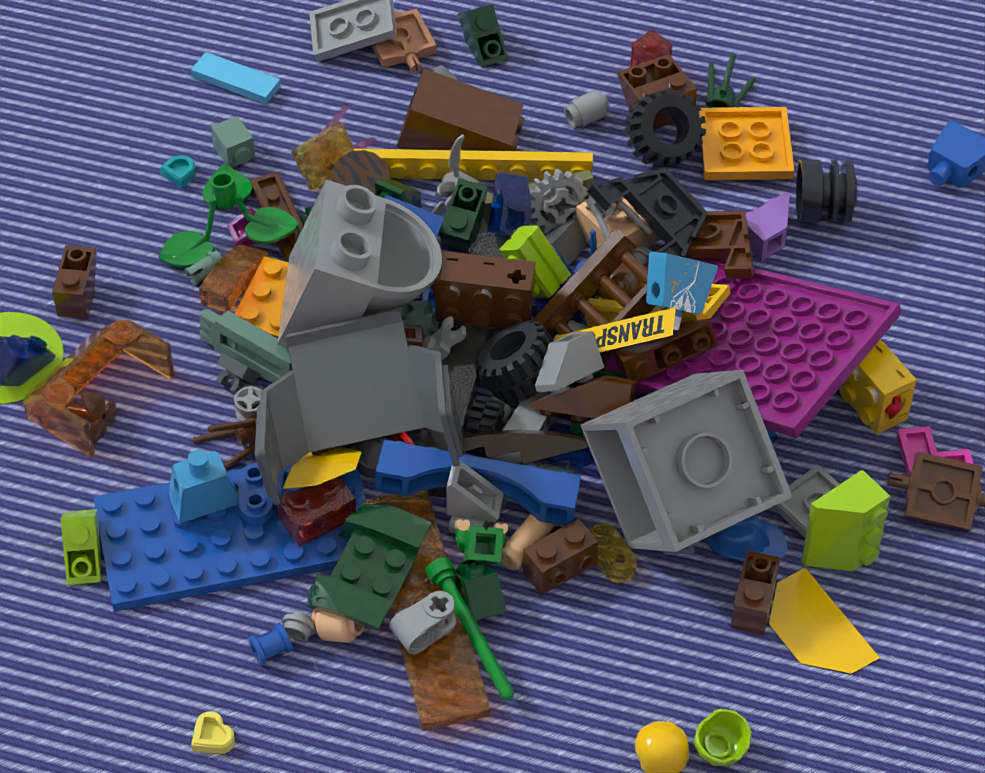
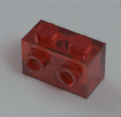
[277,476,356,547]

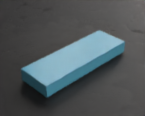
[191,52,281,105]

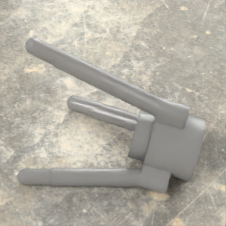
[585,197,652,240]

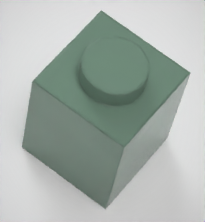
[211,116,255,168]

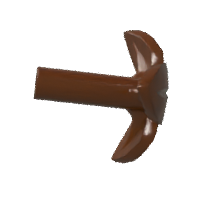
[61,391,117,446]

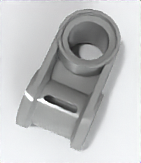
[389,591,456,654]

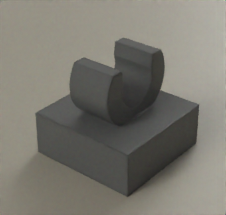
[217,353,260,393]

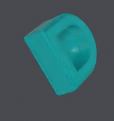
[159,155,196,188]

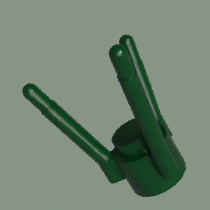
[706,53,756,108]

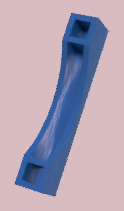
[375,440,581,526]

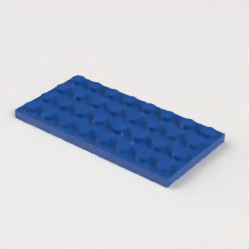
[94,448,367,612]

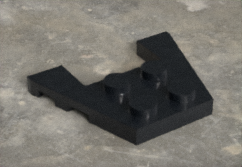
[587,168,708,257]

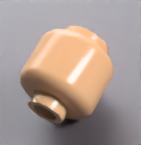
[311,610,364,643]

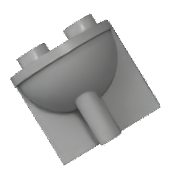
[277,180,442,347]

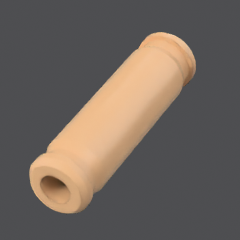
[501,514,556,570]

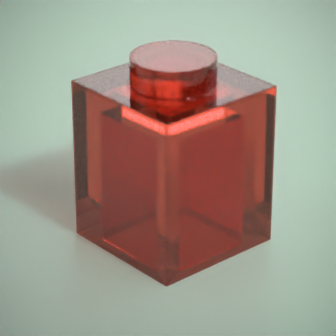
[630,29,672,67]

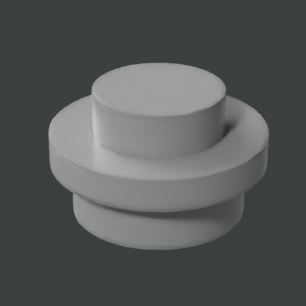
[282,611,316,641]

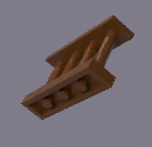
[533,228,656,365]

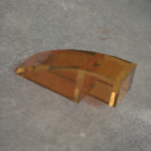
[199,244,269,312]

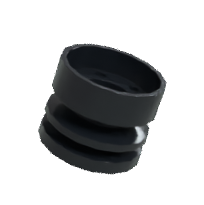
[796,159,857,223]

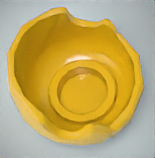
[635,721,689,773]

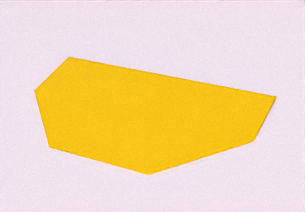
[283,446,362,489]
[769,568,880,674]

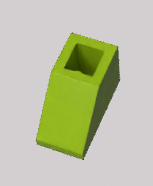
[60,509,101,585]

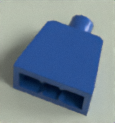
[927,119,985,188]

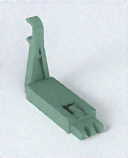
[200,309,293,383]

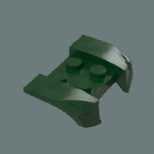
[306,504,432,631]

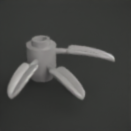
[431,134,483,216]

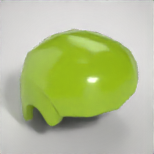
[694,709,752,766]

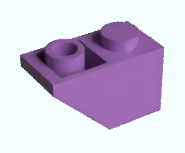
[746,192,790,261]

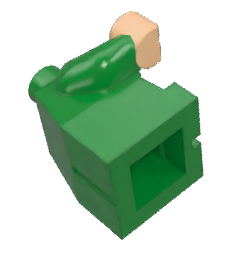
[455,519,508,564]

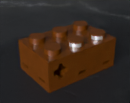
[432,251,536,329]

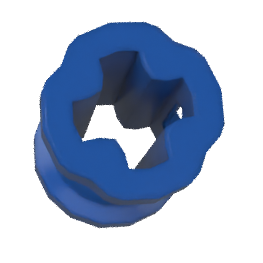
[248,623,293,666]

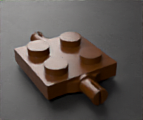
[886,452,985,532]

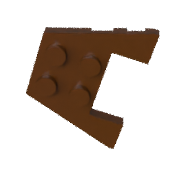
[643,210,754,279]

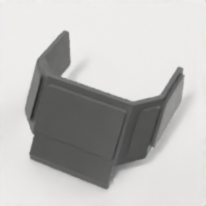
[255,309,463,505]

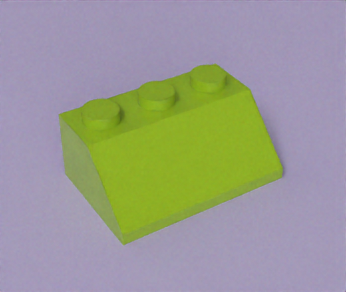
[801,470,890,571]

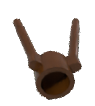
[192,417,257,471]

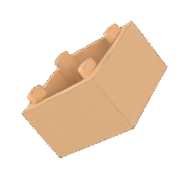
[576,199,661,249]

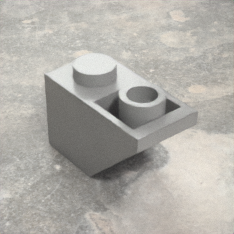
[535,331,604,395]

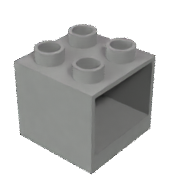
[580,370,793,552]

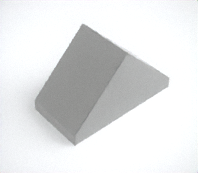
[446,460,504,522]

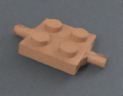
[371,8,437,73]

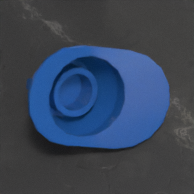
[708,515,787,562]

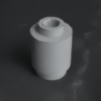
[564,90,609,128]

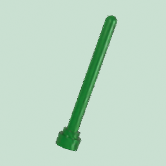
[425,557,514,701]

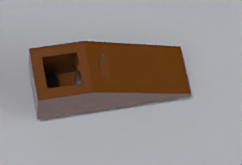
[612,319,718,383]
[530,375,637,422]

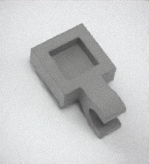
[422,316,466,360]

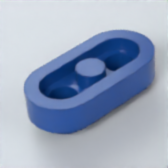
[238,464,274,525]

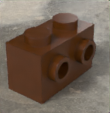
[523,519,598,595]

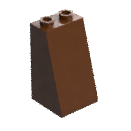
[396,69,525,151]

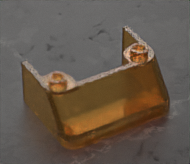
[23,320,175,458]

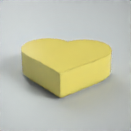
[191,711,235,754]

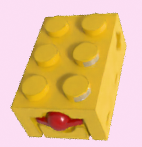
[838,339,917,435]

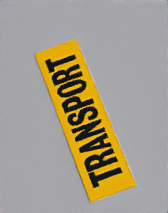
[554,307,676,352]

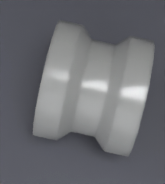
[234,386,262,421]

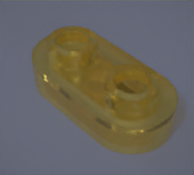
[589,524,637,583]

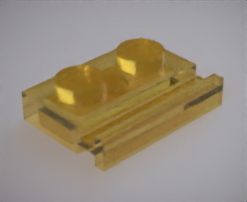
[291,122,354,190]

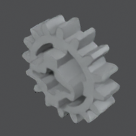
[524,169,589,235]

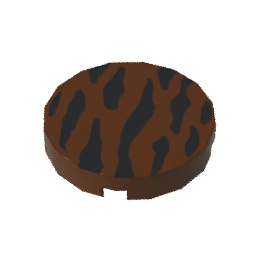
[331,150,391,195]

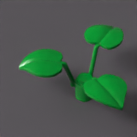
[158,162,299,268]

